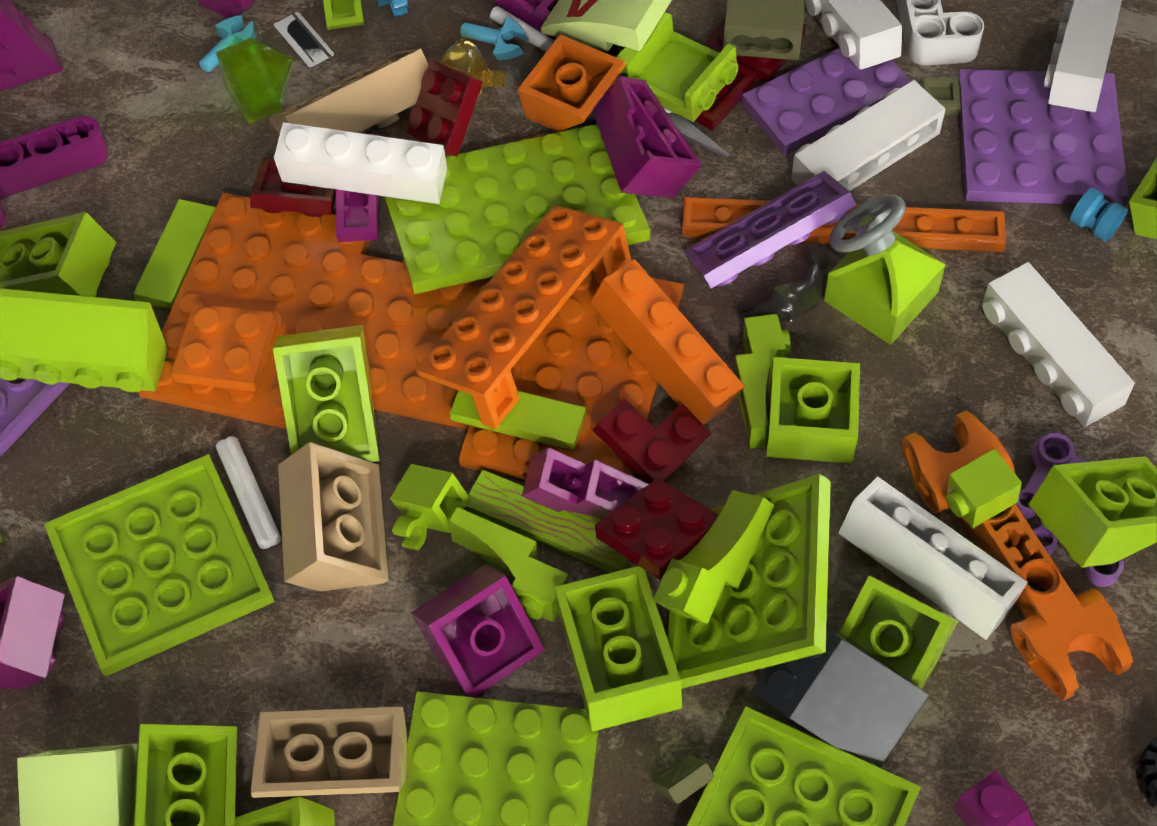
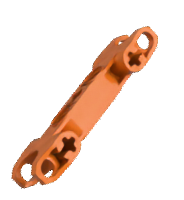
[901,410,1134,701]

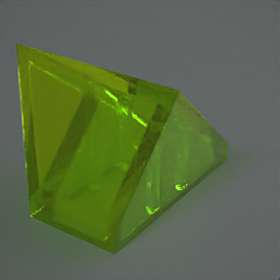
[215,37,293,124]

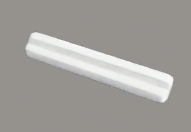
[216,436,281,549]

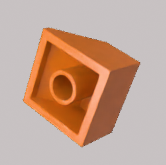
[517,34,625,132]

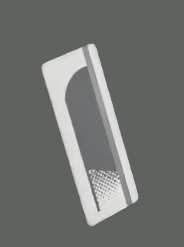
[274,12,334,67]

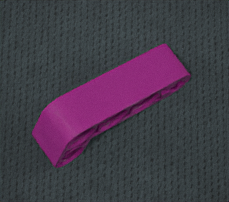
[0,116,109,229]

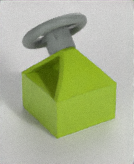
[824,195,946,345]

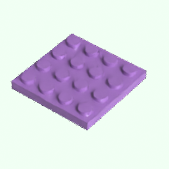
[958,69,1129,206]

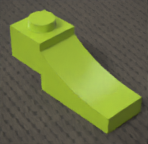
[734,314,791,450]
[653,490,774,624]
[448,507,569,623]

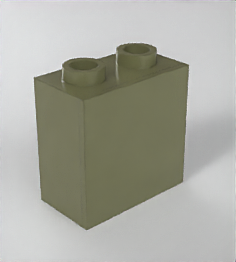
[723,0,805,60]

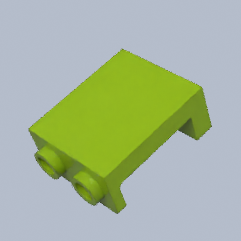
[616,12,739,122]

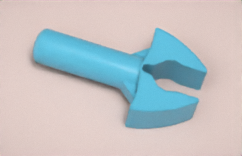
[199,15,256,73]
[460,17,529,60]

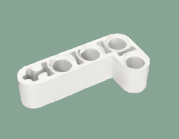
[896,0,984,65]

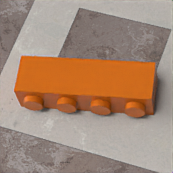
[590,259,745,425]

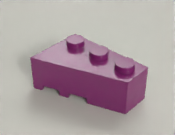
[0,0,63,91]
[593,76,702,198]

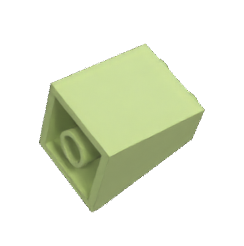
[17,743,137,826]

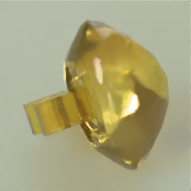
[439,38,506,97]

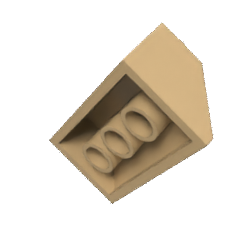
[268,49,429,135]

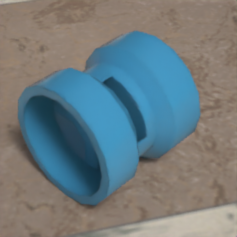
[1070,187,1128,242]

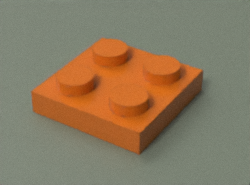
[171,303,276,392]

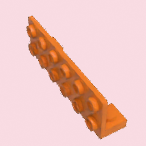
[416,205,631,429]

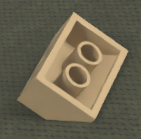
[278,442,389,592]
[251,707,408,798]

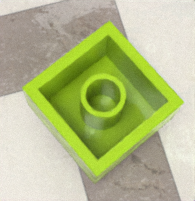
[766,357,860,464]

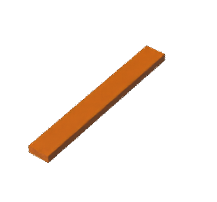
[682,197,1006,252]

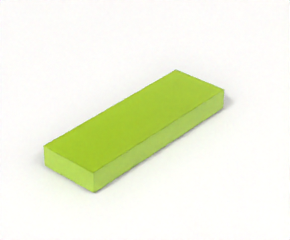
[133,199,216,310]
[450,390,587,451]

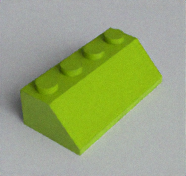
[0,288,168,393]
[133,724,237,826]

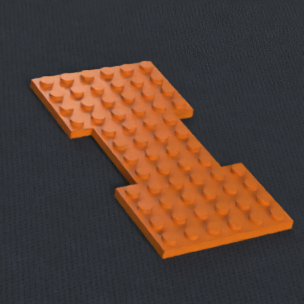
[138,192,684,481]

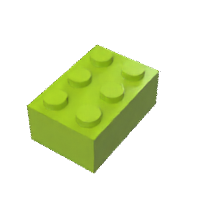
[554,566,683,732]

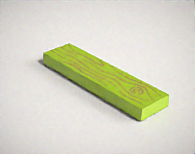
[464,470,630,573]

